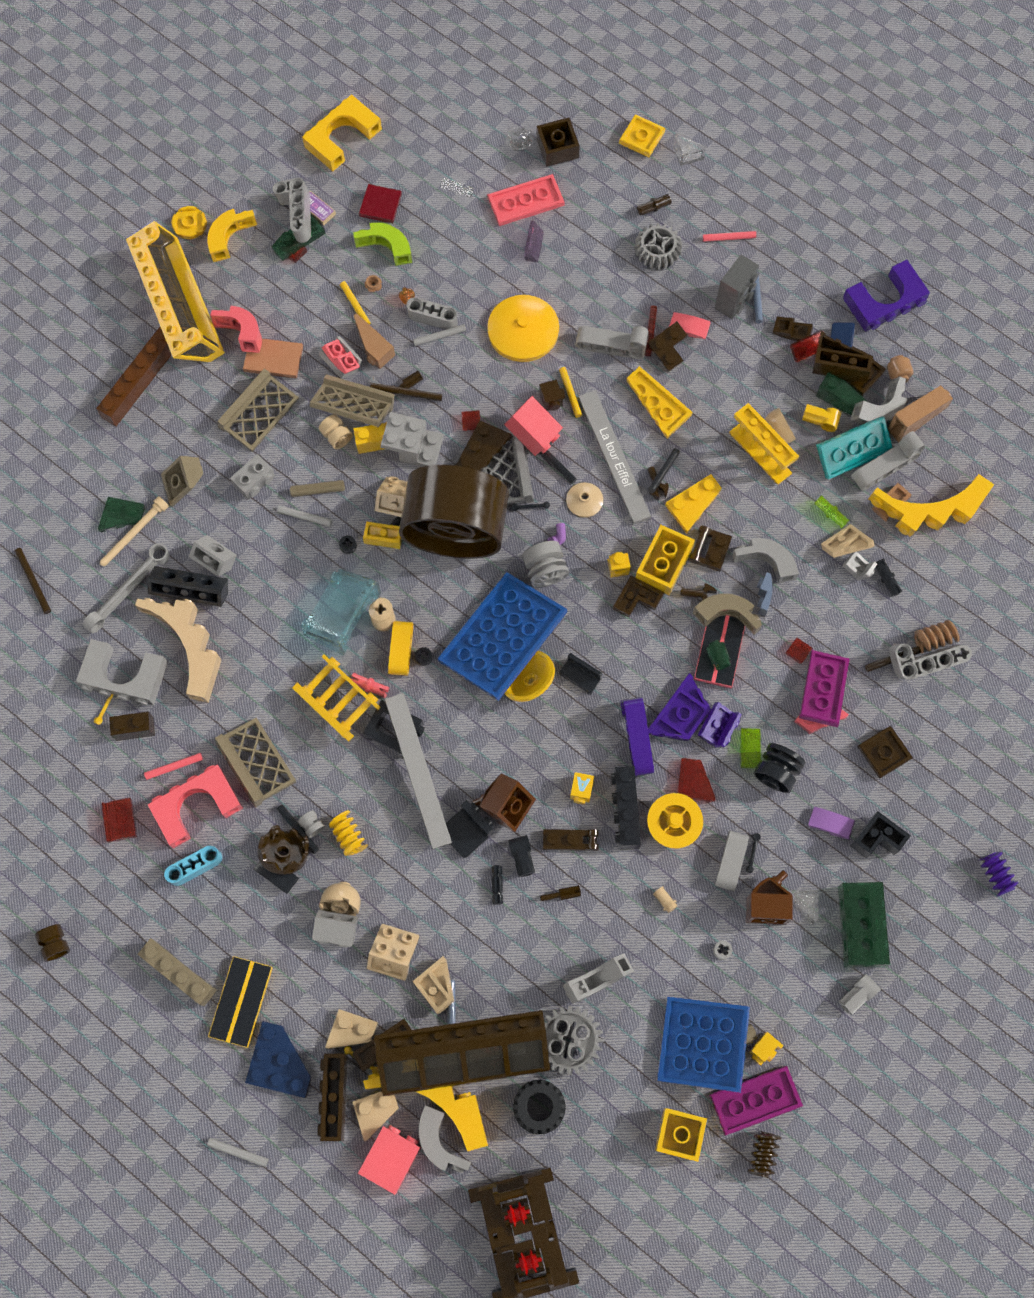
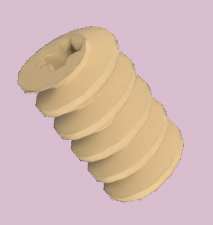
[369,597,396,631]

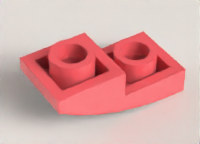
[669,312,711,339]
[322,339,360,374]

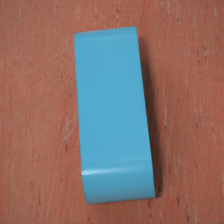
[164,846,222,886]

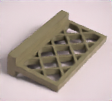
[217,368,299,452]
[310,374,395,427]
[215,718,296,808]

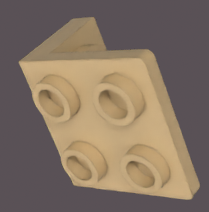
[374,477,407,517]
[367,924,419,981]

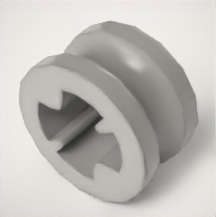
[713,941,732,960]

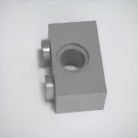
[189,535,237,577]

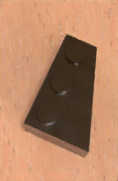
[812,331,873,383]

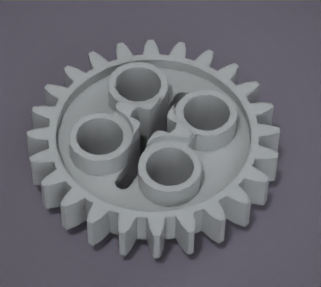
[545,1006,604,1075]

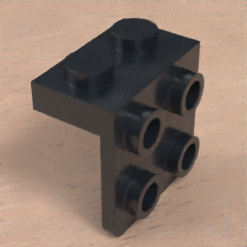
[446,800,494,858]

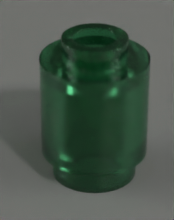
[706,640,731,670]

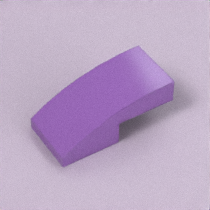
[808,807,855,840]

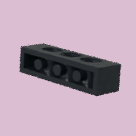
[147,566,228,607]

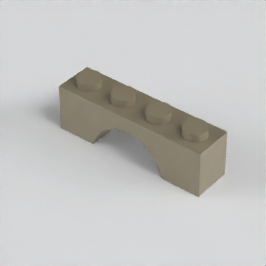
[137,938,217,1007]

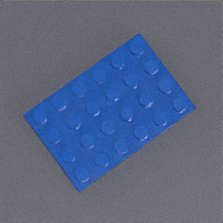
[438,572,568,701]

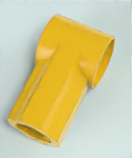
[802,404,841,432]

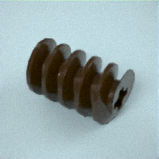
[747,1131,782,1179]

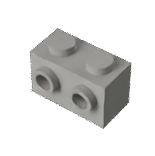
[230,454,275,500]
[312,910,358,947]

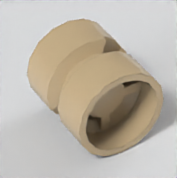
[319,414,353,449]

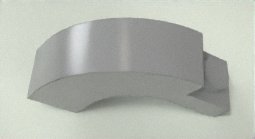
[850,377,907,425]
[732,538,799,584]
[562,953,634,1004]
[419,1105,472,1173]

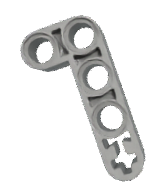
[272,178,311,243]
[575,326,648,359]
[851,431,925,491]
[889,643,972,680]

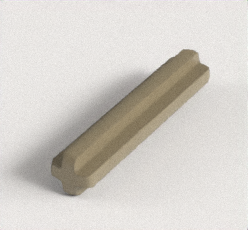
[290,480,345,497]

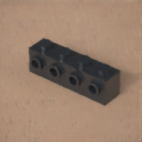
[611,766,641,850]

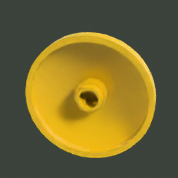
[487,295,559,362]

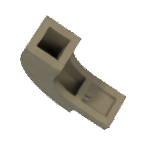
[693,594,762,635]

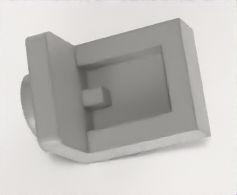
[842,552,877,581]

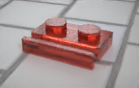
[102,797,137,843]

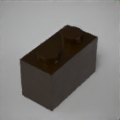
[109,711,155,741]

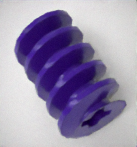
[978,851,1019,897]

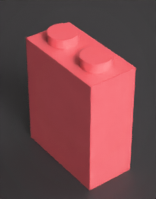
[504,396,563,456]
[358,1125,421,1195]

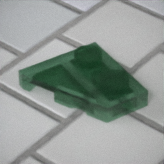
[98,497,145,532]

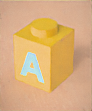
[570,772,594,804]

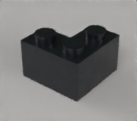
[850,811,911,858]

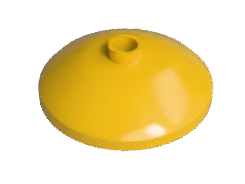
[504,651,555,702]

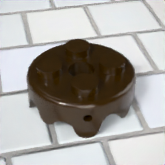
[258,825,309,875]

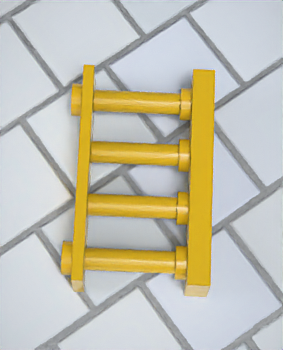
[729,403,799,485]
[292,654,381,742]

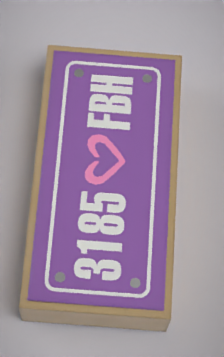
[309,191,336,225]

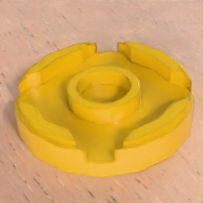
[171,206,207,240]

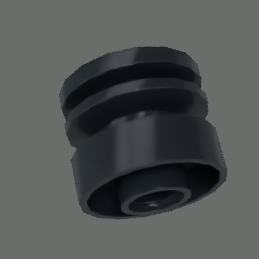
[753,743,806,793]

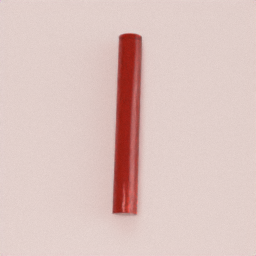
[645,305,658,357]

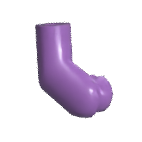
[547,523,566,545]

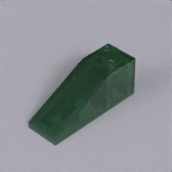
[816,372,868,415]

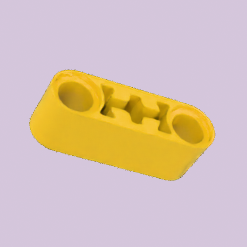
[388,621,413,676]

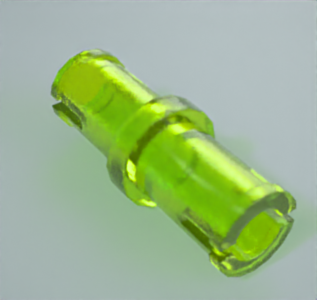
[814,495,850,529]

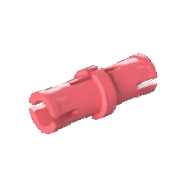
[349,673,390,698]

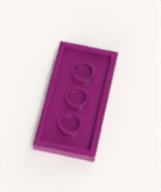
[799,650,850,728]
[709,1066,803,1136]

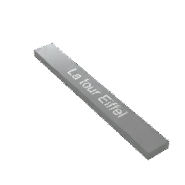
[578,390,651,525]

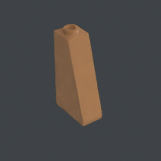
[888,385,953,443]

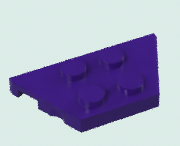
[648,673,711,741]

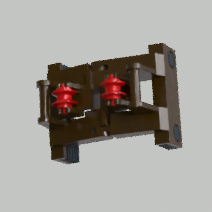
[468,1167,580,1298]

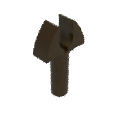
[647,466,669,500]
[680,583,717,600]

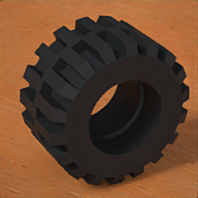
[513,1080,566,1134]

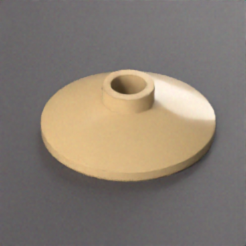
[566,482,603,518]

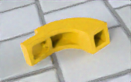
[207,209,257,262]

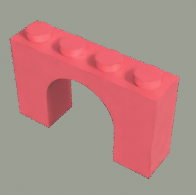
[148,765,243,848]

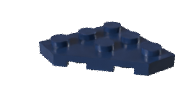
[245,1021,312,1098]

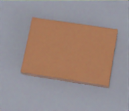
[243,339,303,378]

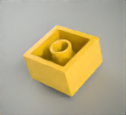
[655,1108,707,1162]

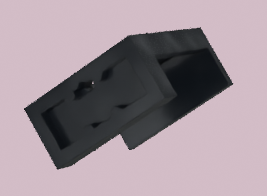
[363,700,425,754]

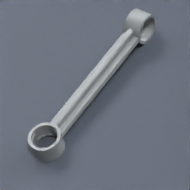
[83,543,170,633]

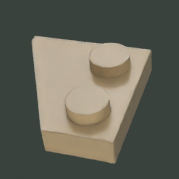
[821,524,875,558]
[413,956,454,1014]
[325,1009,378,1049]
[352,1091,399,1141]

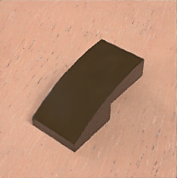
[773,316,813,342]

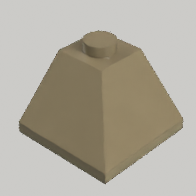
[161,456,203,507]

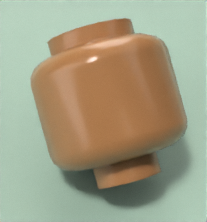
[887,355,914,383]

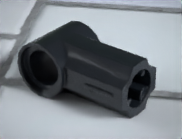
[508,835,535,877]

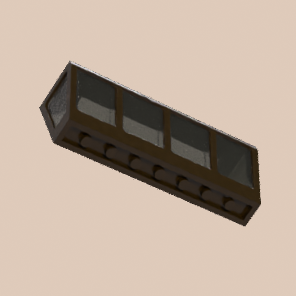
[374,1010,550,1096]

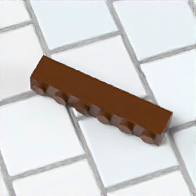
[96,327,172,427]

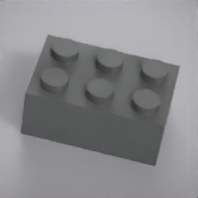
[715,255,759,319]

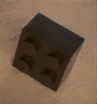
[536,117,580,167]

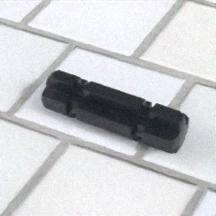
[492,865,503,905]

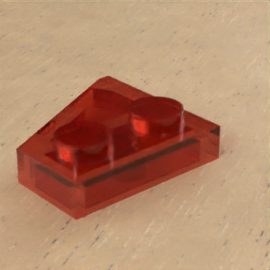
[677,758,716,802]

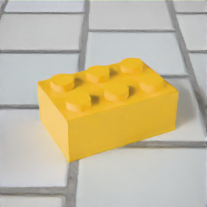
[636,525,695,596]

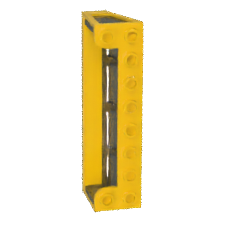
[126,221,225,362]

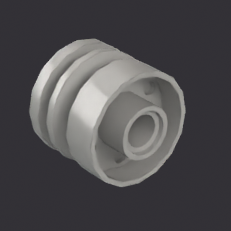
[522,541,569,588]

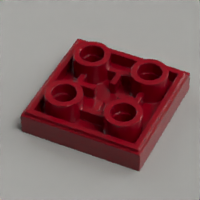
[359,184,402,224]

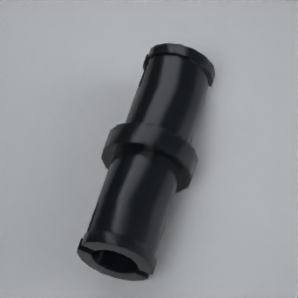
[876,558,903,597]

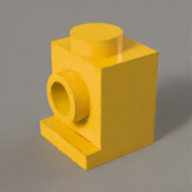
[607,552,630,578]
[749,1032,784,1066]

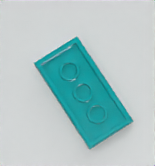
[816,416,893,480]

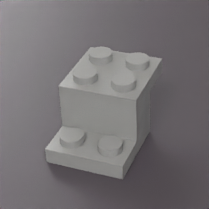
[381,412,444,467]

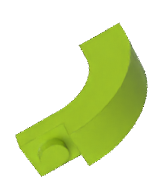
[353,223,412,266]

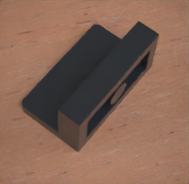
[559,653,602,694]

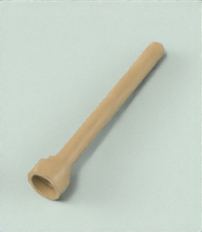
[100,496,169,566]

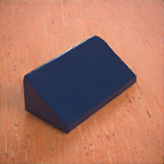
[831,322,855,347]

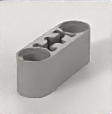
[407,297,458,329]
[715,831,749,891]

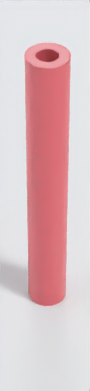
[703,231,756,242]
[144,753,203,780]

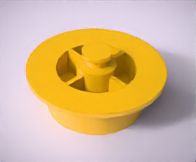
[647,793,703,849]

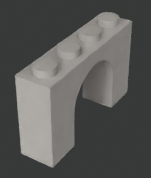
[76,639,168,706]

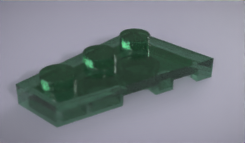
[271,214,326,261]

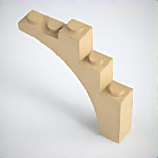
[135,598,221,703]

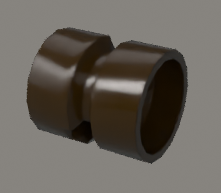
[35,924,70,962]

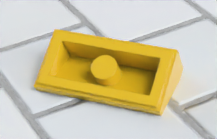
[363,521,402,549]

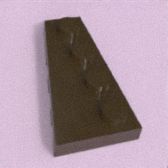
[456,420,513,471]

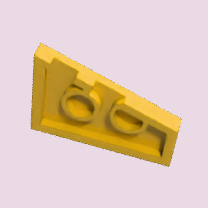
[665,474,722,534]

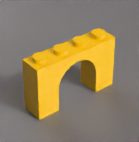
[302,95,382,172]

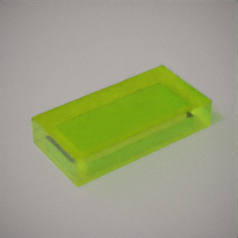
[740,728,761,768]

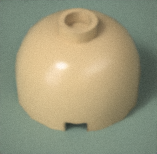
[764,408,796,444]
[319,882,361,916]

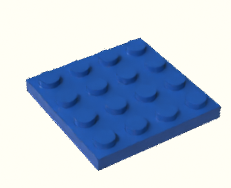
[657,997,750,1093]

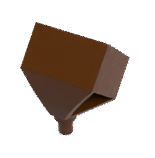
[472,773,536,832]
[746,870,793,925]

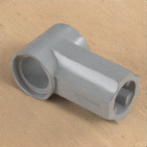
[839,974,881,1015]

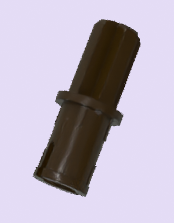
[637,194,672,215]

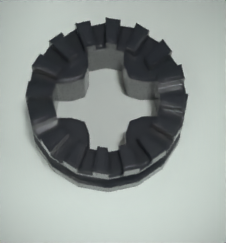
[339,535,357,554]
[415,647,432,666]

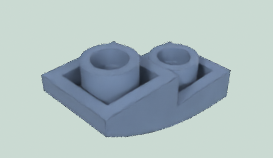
[757,572,772,617]

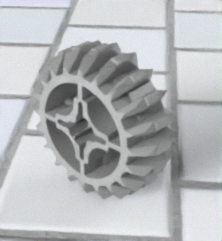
[634,223,682,270]

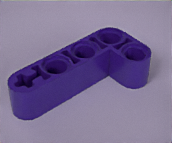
[620,697,654,776]

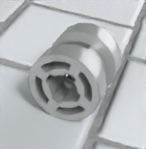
[298,810,325,838]

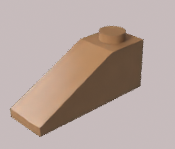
[354,313,395,369]

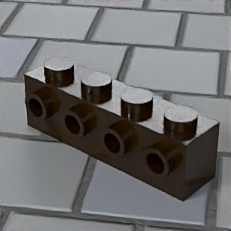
[317,1053,348,1141]

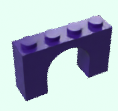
[843,260,930,332]

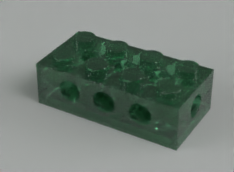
[838,882,890,968]

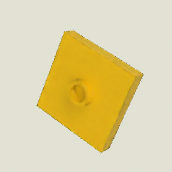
[619,114,666,157]

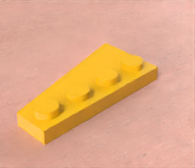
[627,366,693,439]

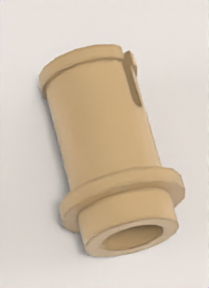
[653,886,678,913]

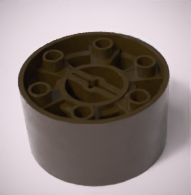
[399,465,509,559]

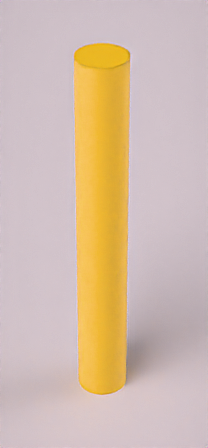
[340,281,371,325]
[559,367,582,418]

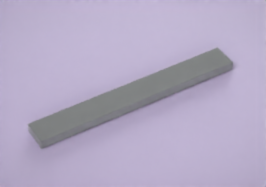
[385,693,452,850]

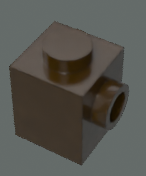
[539,379,565,411]

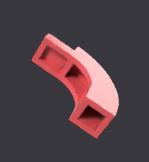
[210,306,262,353]

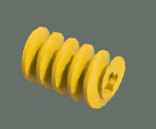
[329,810,368,856]

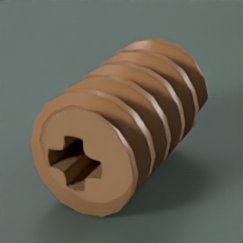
[914,620,960,653]

